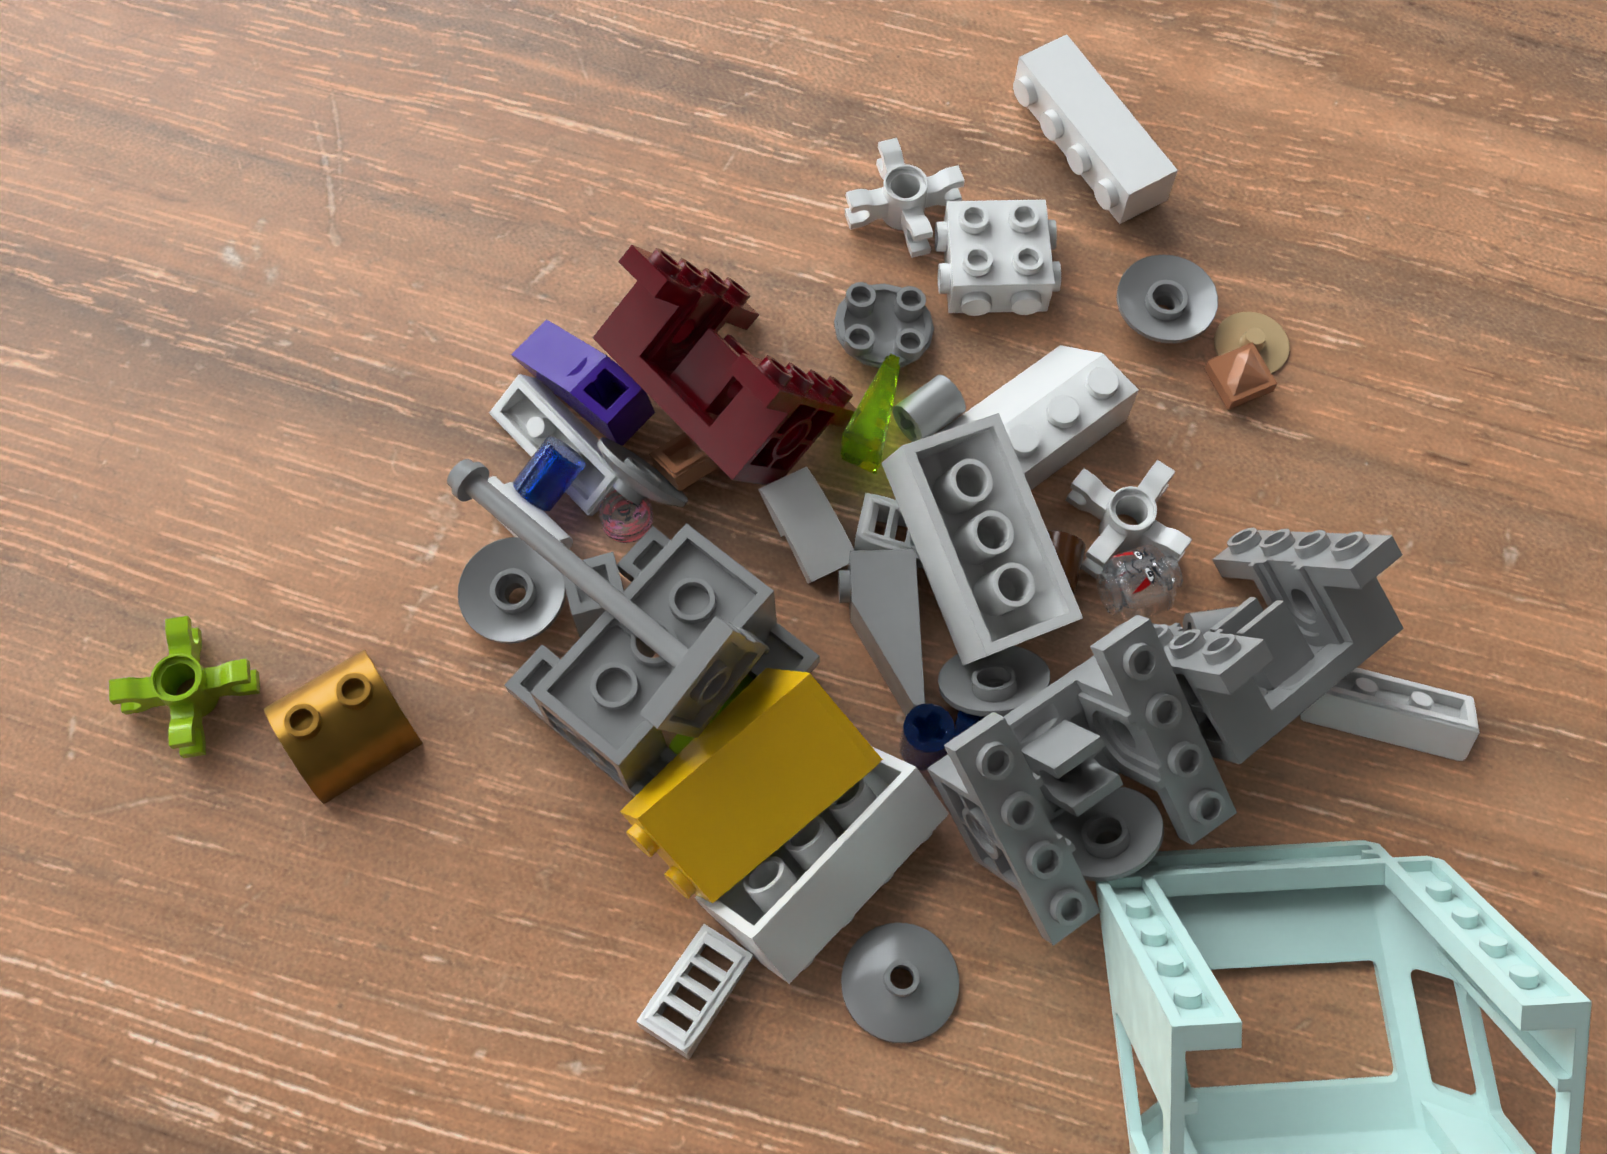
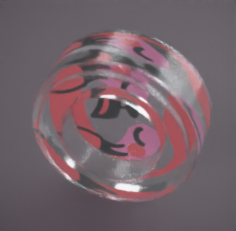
[599,490,653,543]

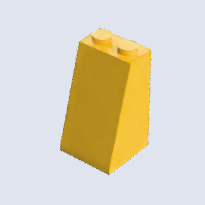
[620,668,883,903]

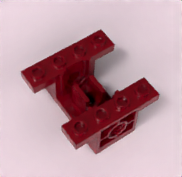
[593,245,862,485]

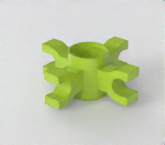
[109,616,260,758]

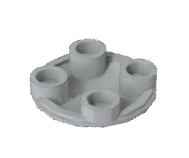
[834,282,934,369]

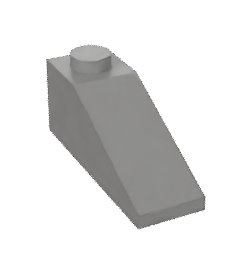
[838,549,925,723]

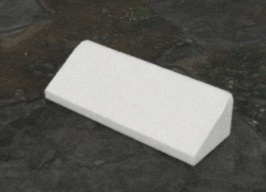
[489,374,620,516]
[1300,668,1480,761]

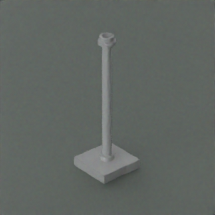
[447,459,768,738]

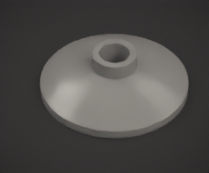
[1116,255,1218,343]
[597,437,688,507]
[458,537,566,644]
[938,646,1050,717]
[1050,787,1164,882]
[841,923,959,1044]

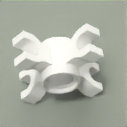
[845,138,965,258]
[1066,460,1192,580]

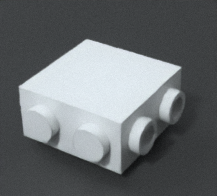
[935,199,1061,316]

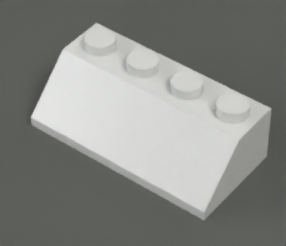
[936,345,1139,490]
[881,412,1083,666]
[694,747,949,984]

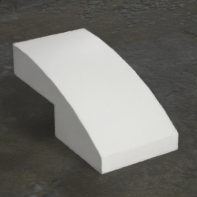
[758,466,855,583]

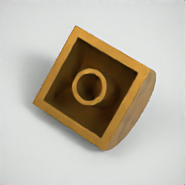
[264,649,423,804]

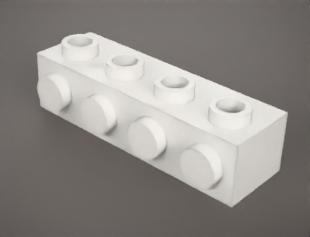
[1013,34,1178,224]

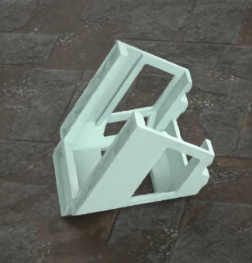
[1095,840,1592,1154]

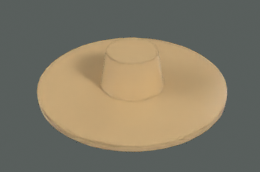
[1214,312,1290,374]

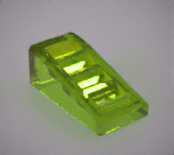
[841,353,900,474]

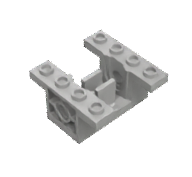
[504,523,820,797]
[1111,527,1404,764]
[927,615,1237,946]

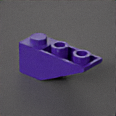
[511,319,655,446]

